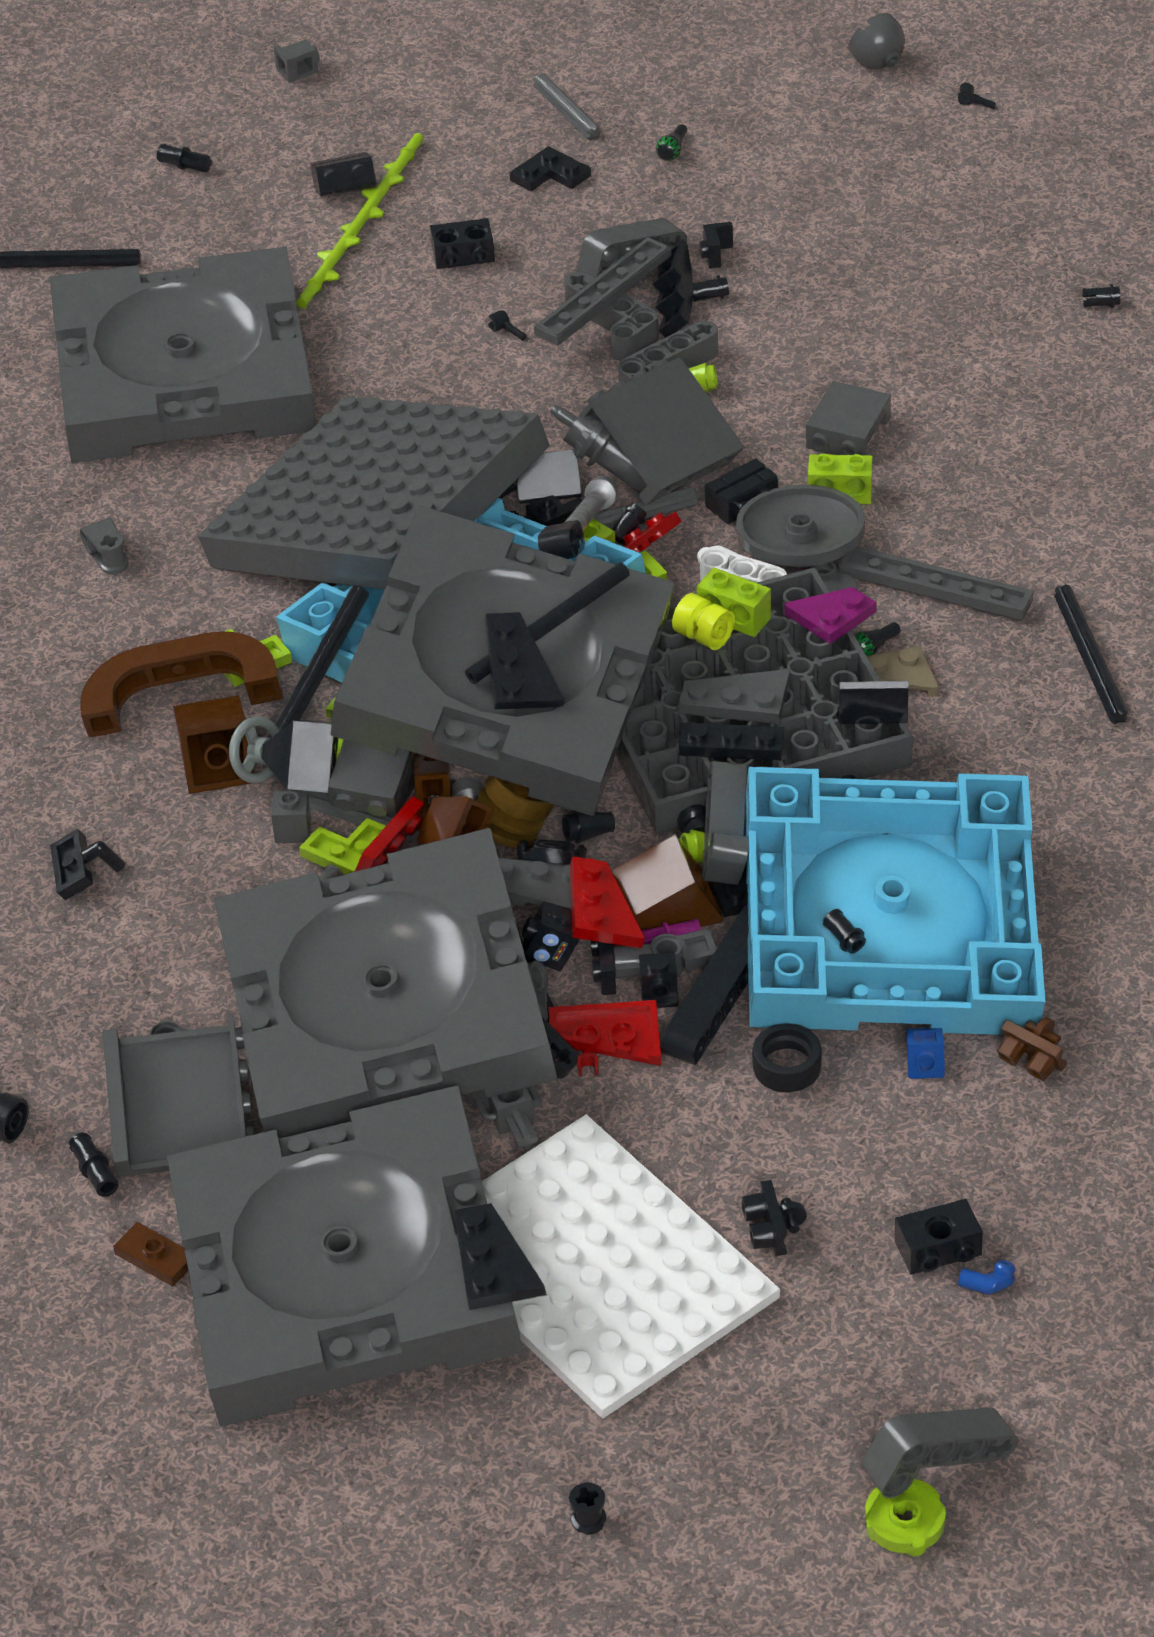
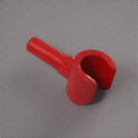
[577,1049,599,1077]

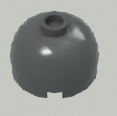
[848,13,905,69]

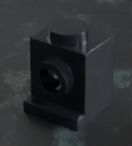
[639,952,678,1008]

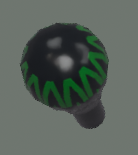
[656,124,687,161]
[854,622,901,656]

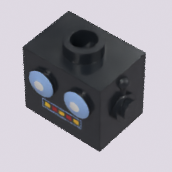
[522,901,580,972]

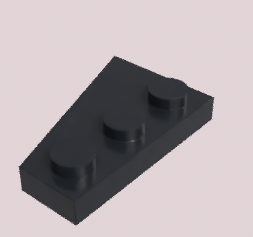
[485,612,565,710]
[454,1203,547,1310]

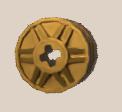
[476,776,555,848]

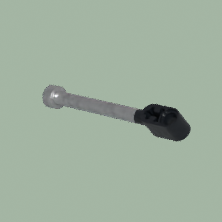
[538,476,618,559]

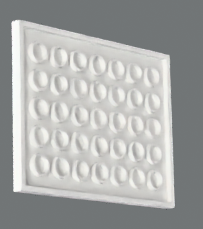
[482,1114,780,1419]

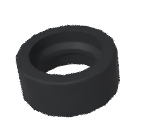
[752,1023,822,1093]

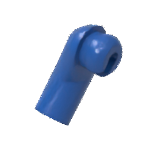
[958,1260,1016,1295]

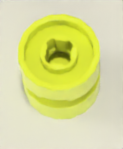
[672,593,735,650]

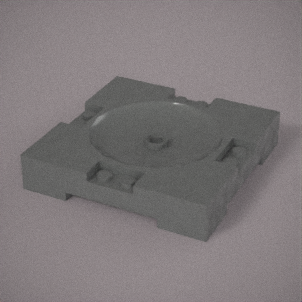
[49,246,316,463]
[330,505,675,816]
[214,828,557,1139]
[167,1085,524,1426]

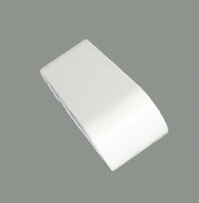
[699,548,787,583]

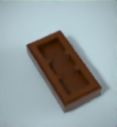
[113,1222,188,1287]

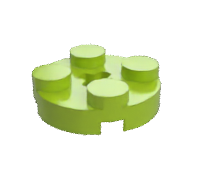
[865,1479,946,1556]

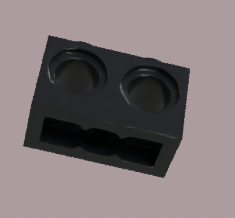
[430,218,495,269]

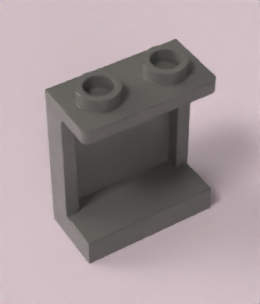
[806,381,891,455]

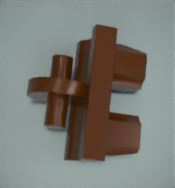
[997,1017,1067,1081]

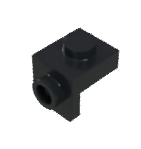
[699,222,733,269]

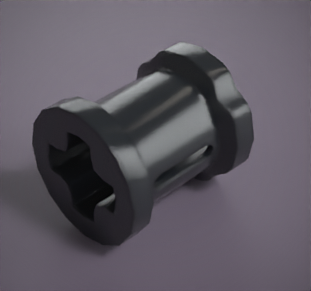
[569,1482,607,1535]

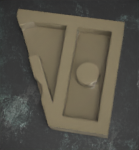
[867,646,939,697]

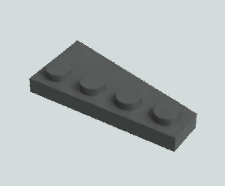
[499,858,571,911]

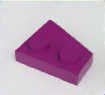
[784,587,877,644]

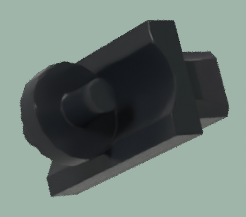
[742,1180,807,1256]

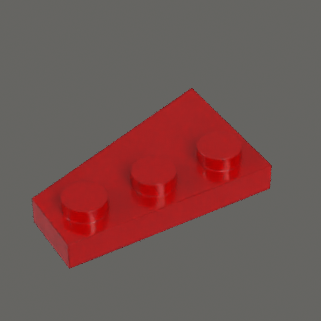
[615,511,682,553]
[355,796,424,872]
[570,856,645,949]
[548,1000,661,1066]

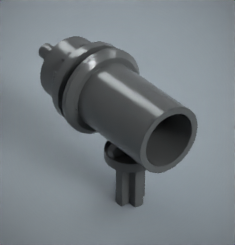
[550,405,647,493]

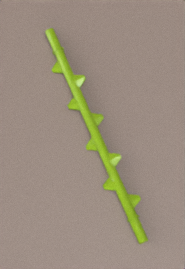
[296,133,424,308]

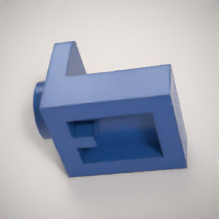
[906,1028,945,1079]

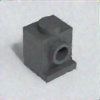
[274,39,320,83]

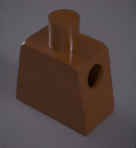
[414,753,451,815]
[417,796,494,845]

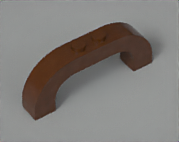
[80,631,284,737]

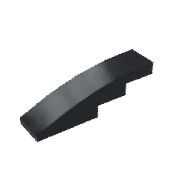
[652,239,693,338]

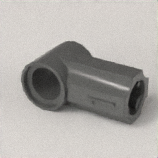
[613,934,684,978]

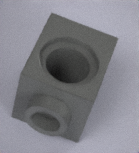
[271,790,311,843]

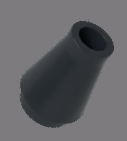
[562,810,615,844]

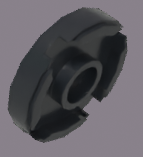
[517,839,587,864]

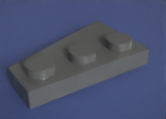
[678,669,790,724]

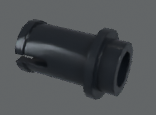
[693,275,729,302]
[1082,284,1120,308]
[612,503,647,545]
[822,909,866,954]

